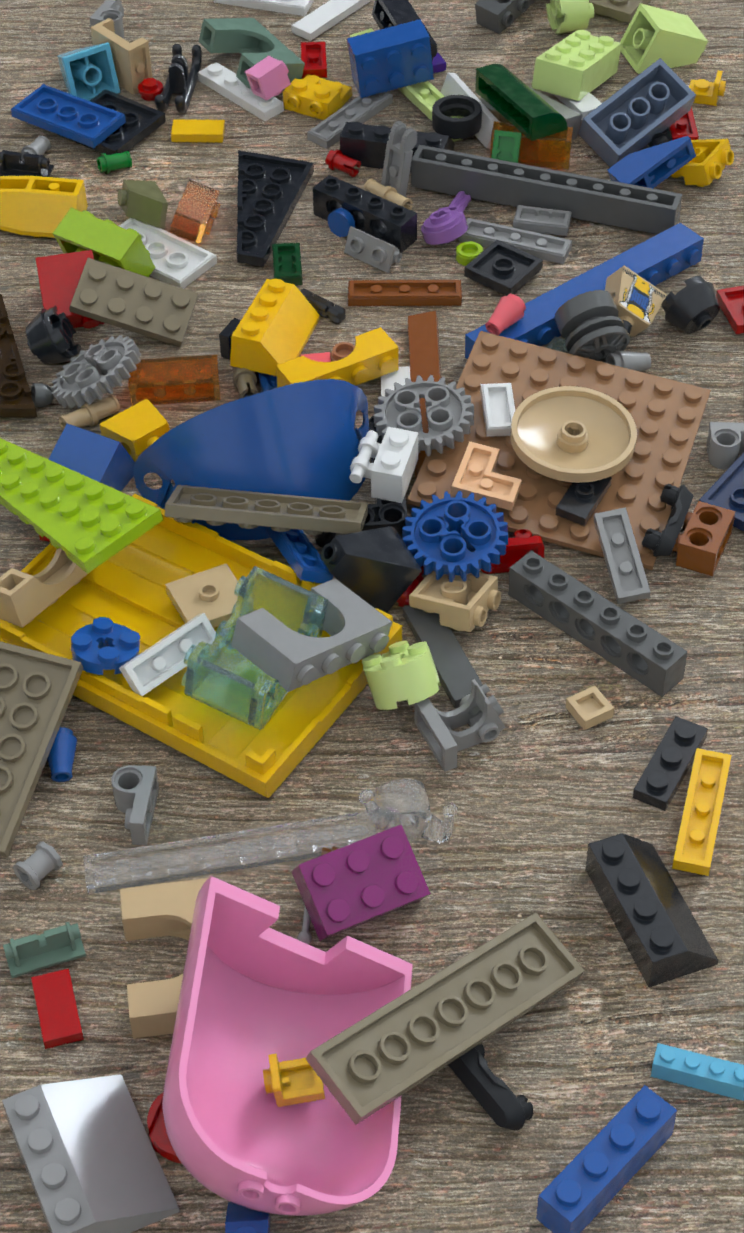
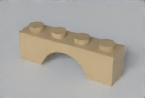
[0,548,90,628]

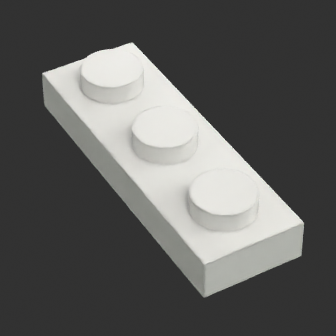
[119,613,221,696]

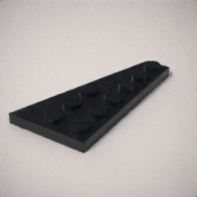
[237,150,314,267]

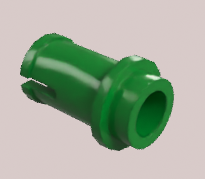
[97,151,132,175]

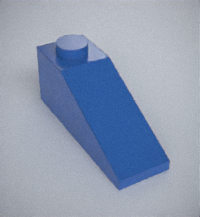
[607,136,696,188]

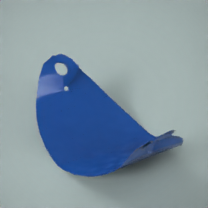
[133,379,369,540]

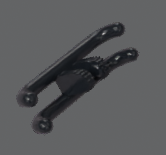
[155,43,202,114]

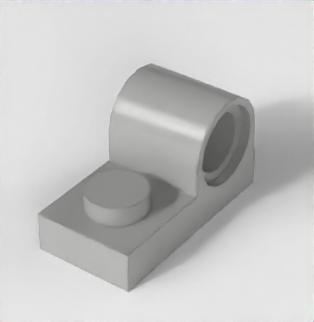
[89,0,124,39]
[706,422,744,470]
[111,765,159,845]

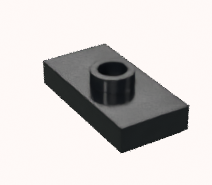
[555,477,612,526]

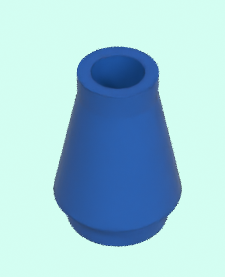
[47,727,77,782]

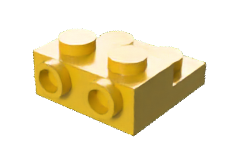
[283,74,352,120]
[671,139,734,187]

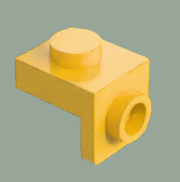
[263,1053,326,1107]

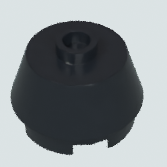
[661,276,720,334]
[26,306,81,365]

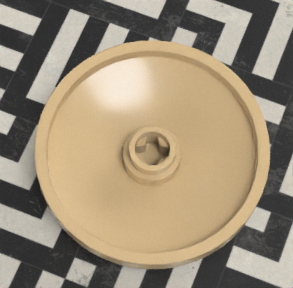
[510,386,637,483]

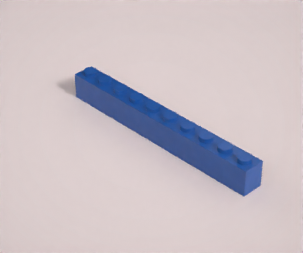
[465,223,704,359]

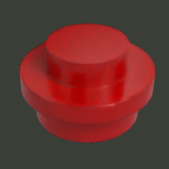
[138,78,163,101]

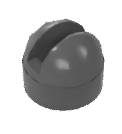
[31,383,54,407]

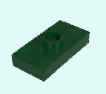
[272,243,303,286]

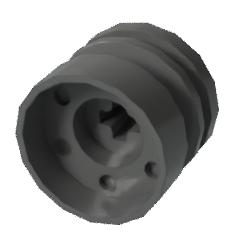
[554,290,630,362]

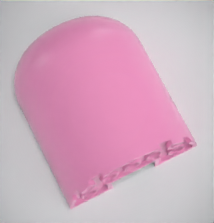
[163,876,413,1216]

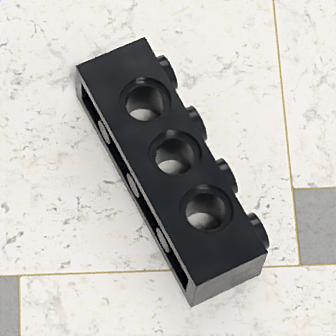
[313,175,417,253]

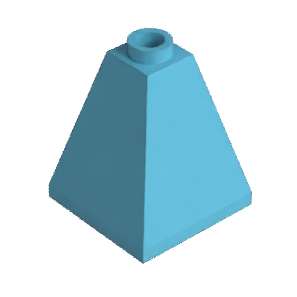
[57,42,120,101]

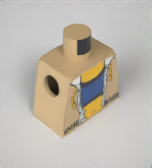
[605,265,667,336]

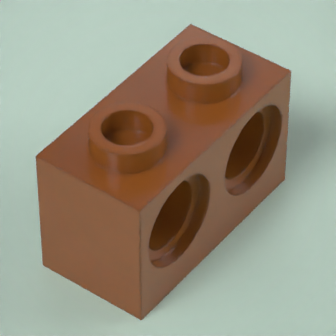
[673,501,736,576]

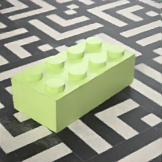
[532,30,622,101]

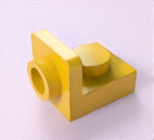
[689,70,726,106]

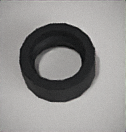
[432,95,482,139]

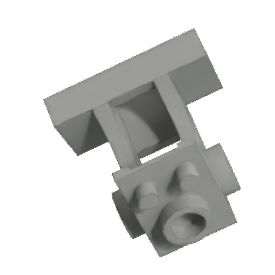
[414,679,506,772]

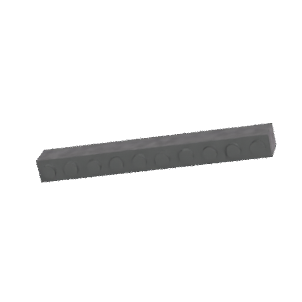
[411,145,682,235]

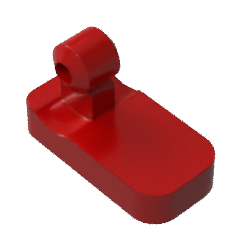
[481,529,544,574]

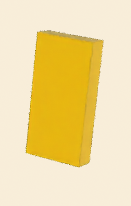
[171,119,225,143]

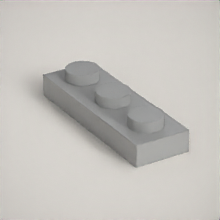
[594,507,651,604]

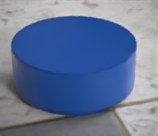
[328,208,355,237]

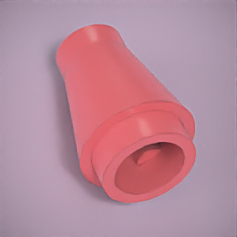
[485,294,526,335]

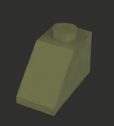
[118,180,168,229]

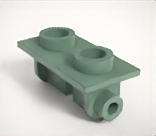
[3,922,86,978]

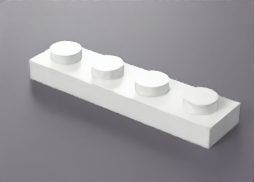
[198,62,284,121]

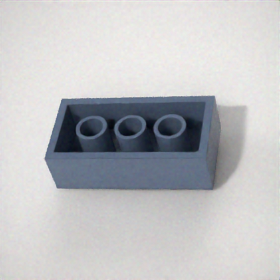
[578,58,696,167]

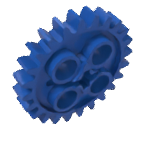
[402,491,508,582]

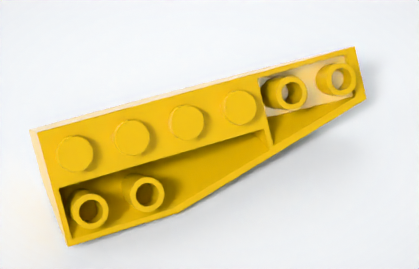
[0,176,88,238]

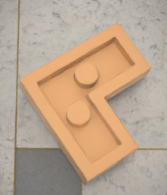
[451,441,522,511]

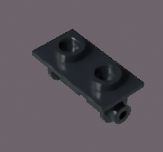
[0,150,54,177]

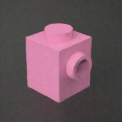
[245,56,291,100]

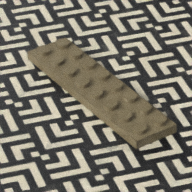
[306,912,585,1125]

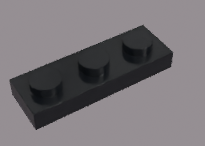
[633,716,708,811]

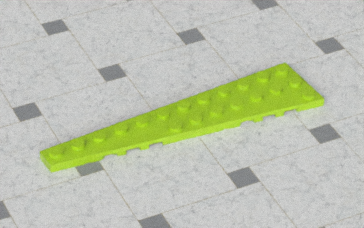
[0,438,163,574]

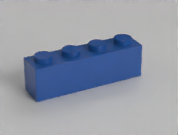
[536,1085,677,1233]

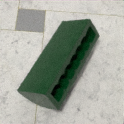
[475,64,568,141]

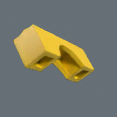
[276,327,399,388]

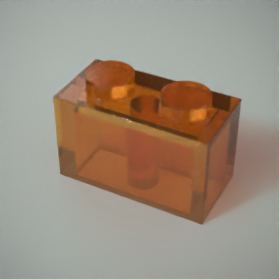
[169,179,221,244]

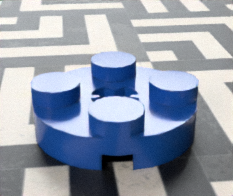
[71,617,140,675]

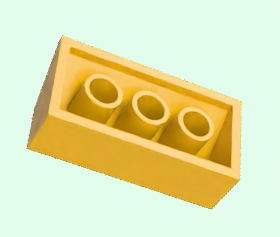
[230,279,320,376]

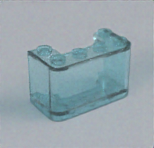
[182,566,328,730]

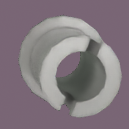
[21,135,51,161]

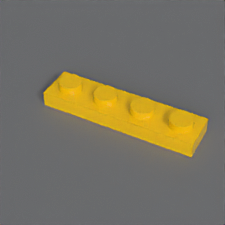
[672,748,732,876]

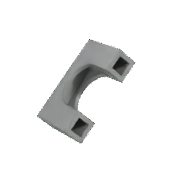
[231,579,392,692]

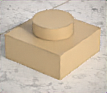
[565,686,614,730]

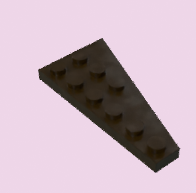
[0,294,37,418]

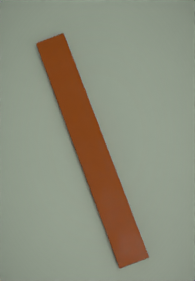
[408,310,442,478]

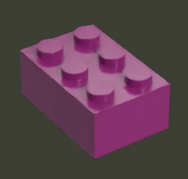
[292,824,431,941]

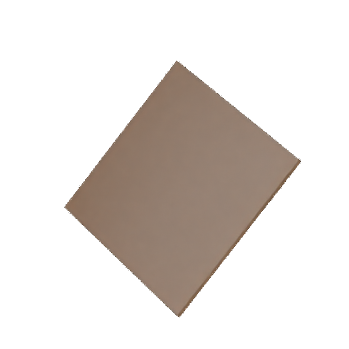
[407,331,711,570]

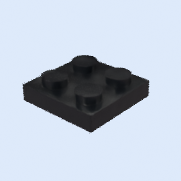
[464,240,543,296]

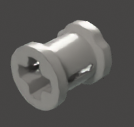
[13,841,63,890]

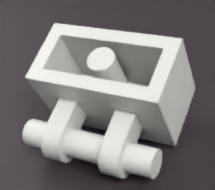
[349,427,418,503]

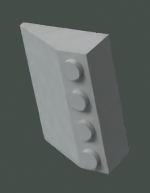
[2,1074,180,1233]

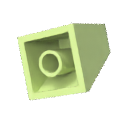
[620,3,708,74]

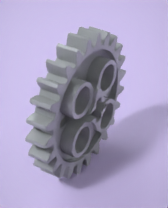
[51,335,141,409]
[373,375,474,456]

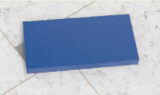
[11,84,126,148]

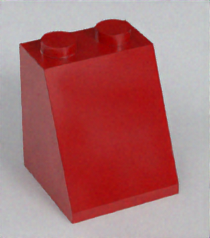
[35,250,105,329]

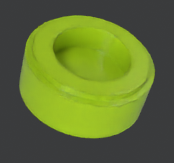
[456,241,484,266]

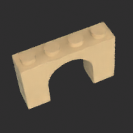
[120,878,208,1039]

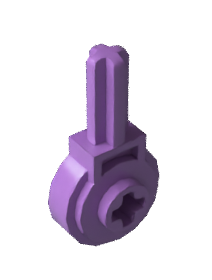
[421,191,471,245]

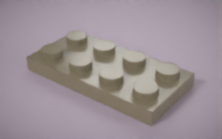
[70,258,198,347]

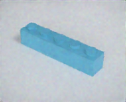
[650,1043,744,1101]

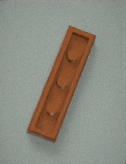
[348,280,462,306]

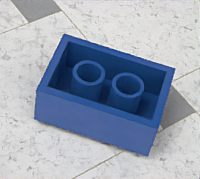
[347,19,434,98]

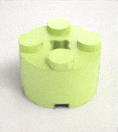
[546,0,594,34]
[362,640,441,710]

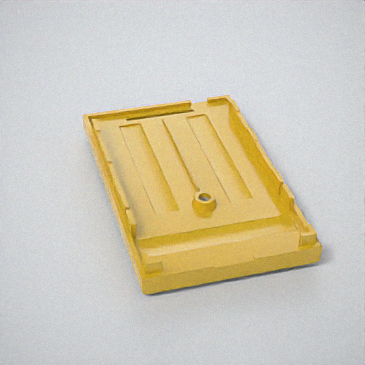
[0,487,402,798]

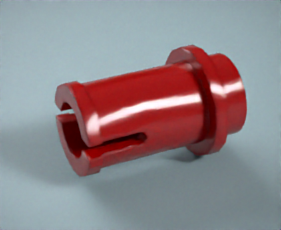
[325,149,361,177]

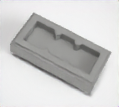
[513,205,572,236]

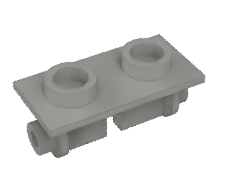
[344,226,402,273]

